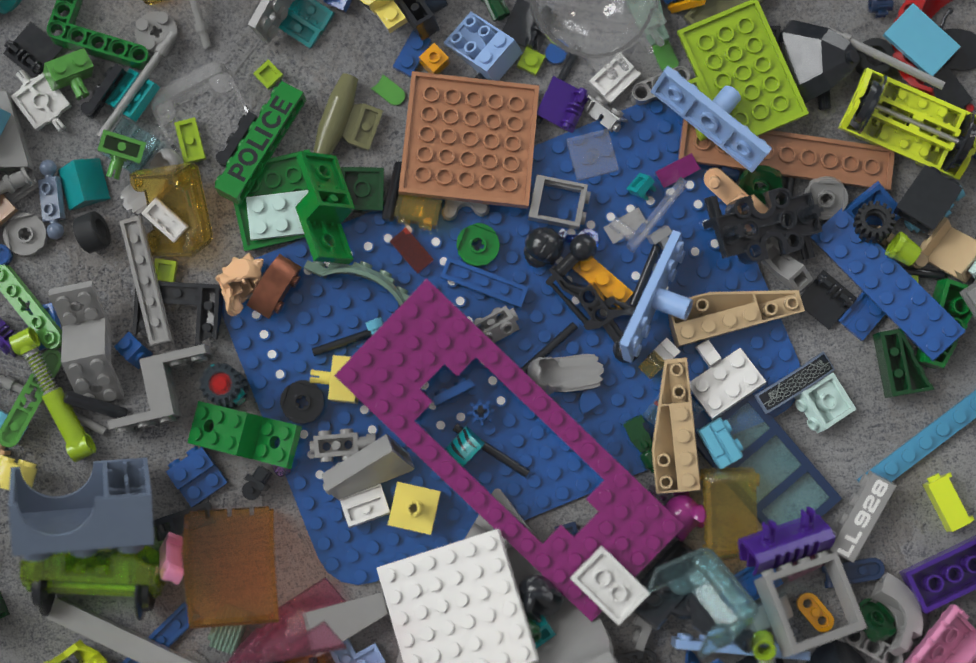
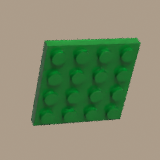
[234,149,310,252]

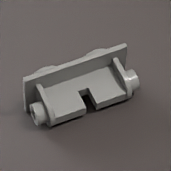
[584,95,628,132]

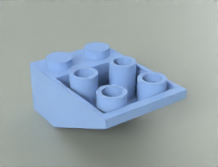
[444,12,523,81]

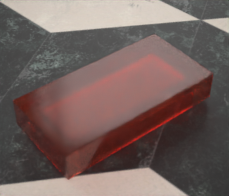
[389,227,434,274]

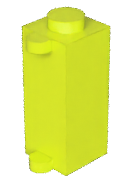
[922,472,975,532]

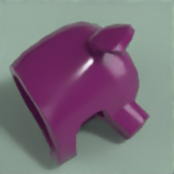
[664,491,706,542]

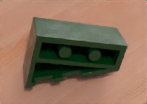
[873,329,935,398]

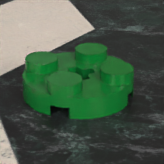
[456,223,500,267]

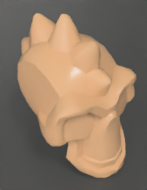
[215,253,264,316]

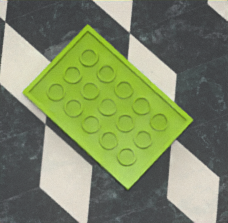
[677,0,809,137]

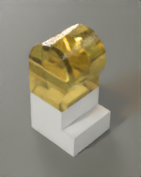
[638,338,681,379]

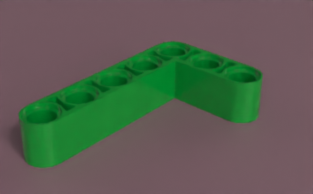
[47,0,151,70]

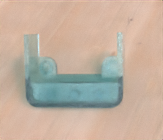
[647,548,759,658]

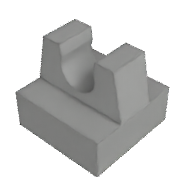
[646,225,672,250]

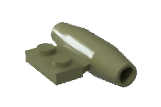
[313,73,383,155]

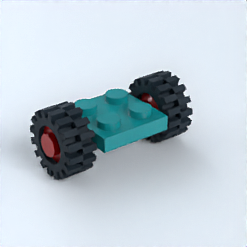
[200,363,249,409]

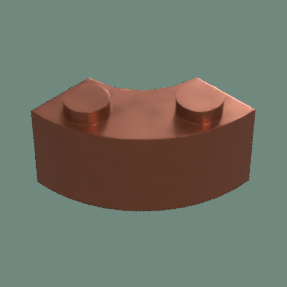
[247,254,302,319]

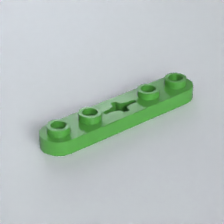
[0,264,62,349]
[0,349,62,448]

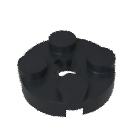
[280,380,325,424]

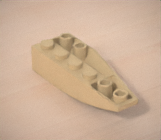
[668,290,805,348]
[652,357,701,494]

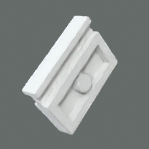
[589,52,641,104]
[340,483,390,528]

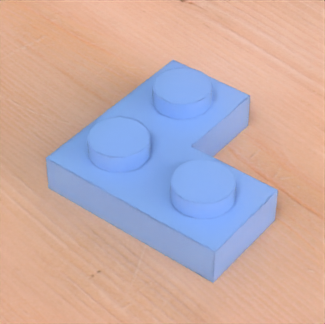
[329,638,386,663]

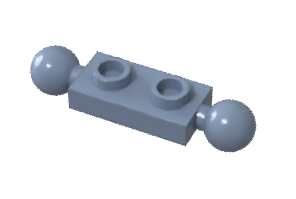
[38,160,65,239]

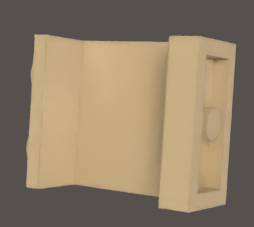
[920,217,976,283]

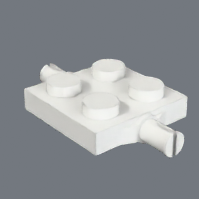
[11,70,72,132]

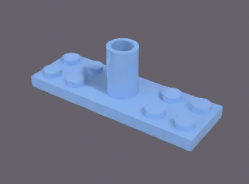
[650,66,772,173]
[619,230,693,363]
[671,607,811,661]

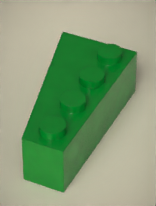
[916,278,973,369]

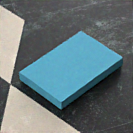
[882,3,961,76]

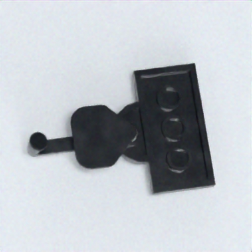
[633,540,754,653]

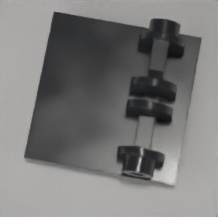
[502,0,556,52]
[3,21,63,78]
[801,270,857,330]

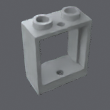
[528,175,591,230]

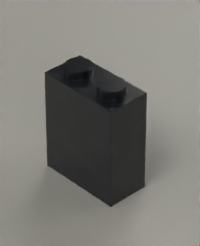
[893,165,963,236]

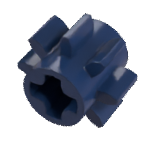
[868,0,894,18]

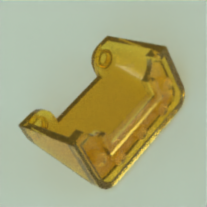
[129,163,213,257]
[700,467,760,562]

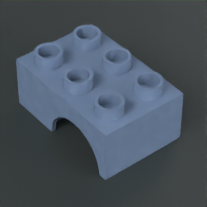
[8,457,154,561]

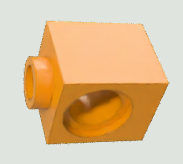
[419,43,450,74]

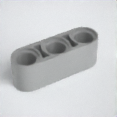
[630,66,691,105]
[841,624,903,663]

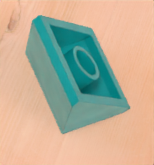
[58,158,111,211]

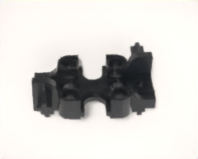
[702,188,824,265]

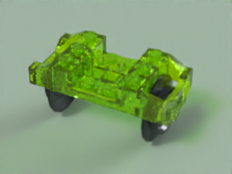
[20,545,166,620]

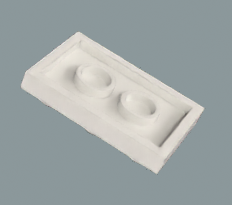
[690,348,766,421]
[570,545,650,626]

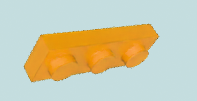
[572,258,634,307]

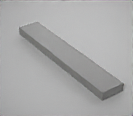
[119,215,173,347]

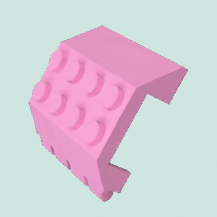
[904,605,976,663]

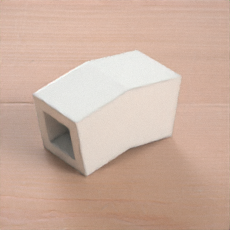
[695,340,722,368]

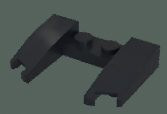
[132,281,224,346]

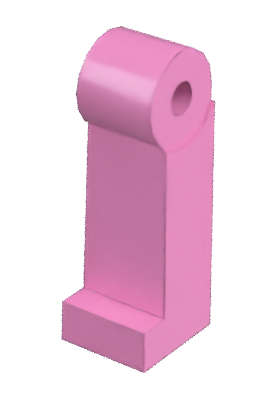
[159,532,187,585]

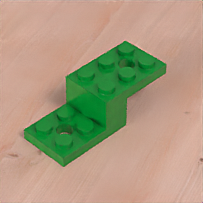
[295,151,355,264]
[187,401,302,469]

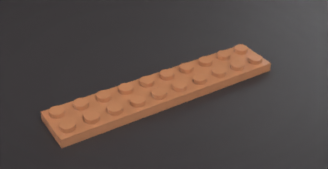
[678,119,895,192]

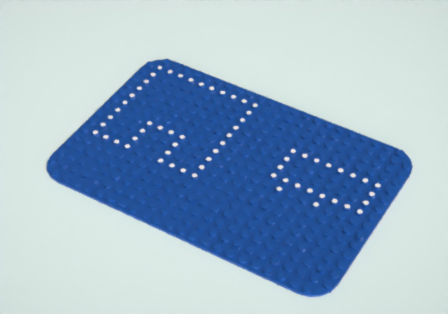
[222,99,800,585]

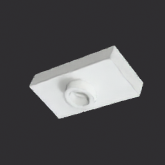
[141,197,189,243]

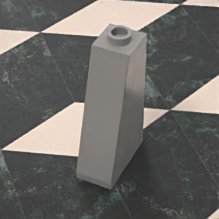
[0,88,33,171]
[322,434,414,500]
[303,593,388,657]

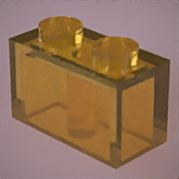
[394,195,443,231]

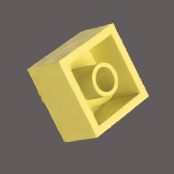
[310,355,358,404]
[388,482,441,535]

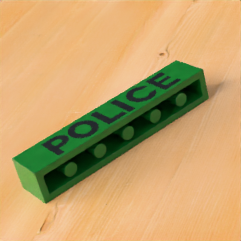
[215,81,306,206]

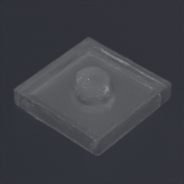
[566,128,619,181]

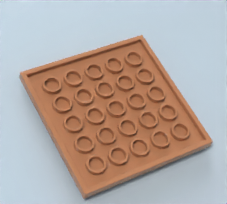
[398,71,539,209]

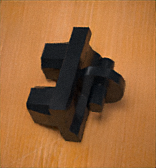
[242,466,273,500]

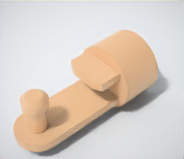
[704,168,768,232]

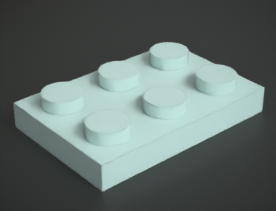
[246,190,309,241]

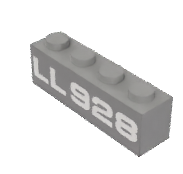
[830,470,896,563]

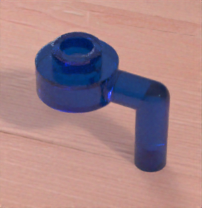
[559,228,600,247]

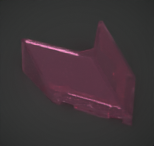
[226,577,346,663]

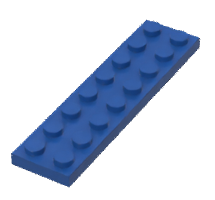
[810,208,966,362]

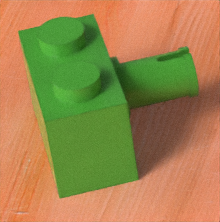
[43,48,94,100]
[97,129,146,180]

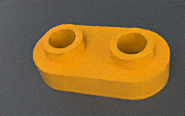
[796,592,834,632]

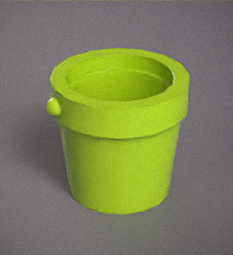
[885,231,922,266]

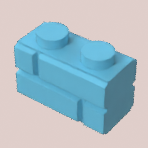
[696,417,744,469]

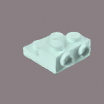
[795,373,856,433]

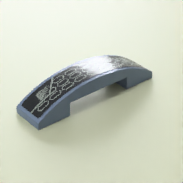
[754,351,835,414]

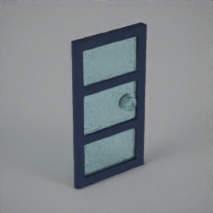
[696,394,842,525]

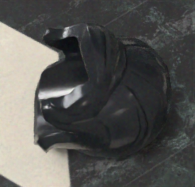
[524,228,564,268]
[517,575,565,623]

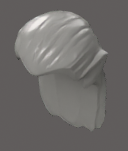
[120,148,185,214]
[527,354,604,395]

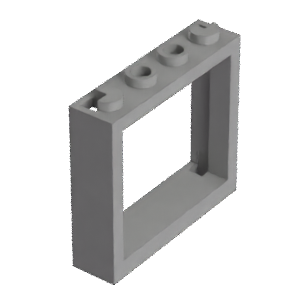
[754,550,867,658]

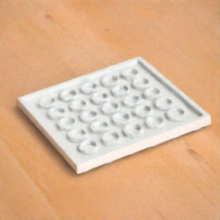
[376,529,539,663]

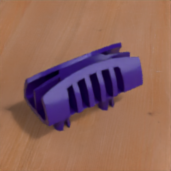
[738,507,836,576]

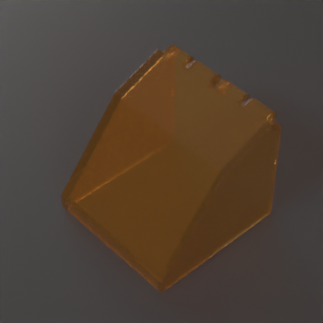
[182,506,279,629]

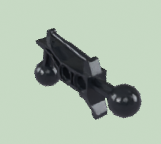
[546,234,639,363]

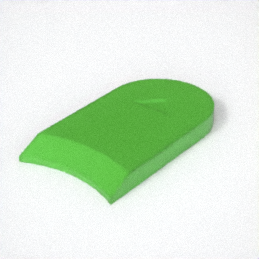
[651,40,678,71]
[371,74,405,106]

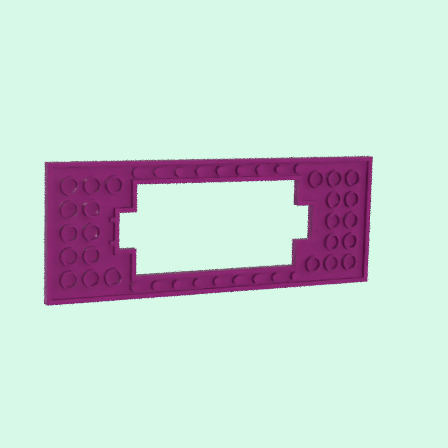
[334,279,684,622]

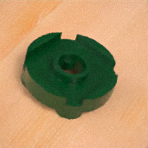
[739,165,783,204]
[858,598,896,642]

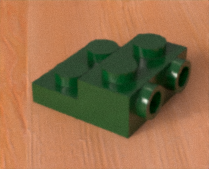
[341,167,384,213]

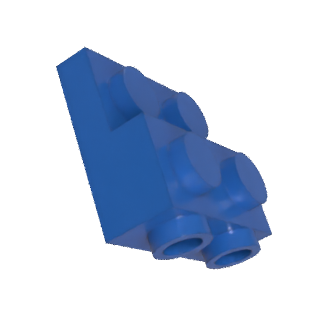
[166,446,229,507]

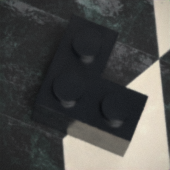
[397,0,448,41]

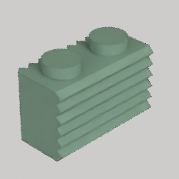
[208,603,252,655]

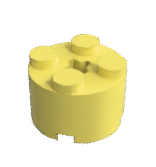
[0,454,37,490]

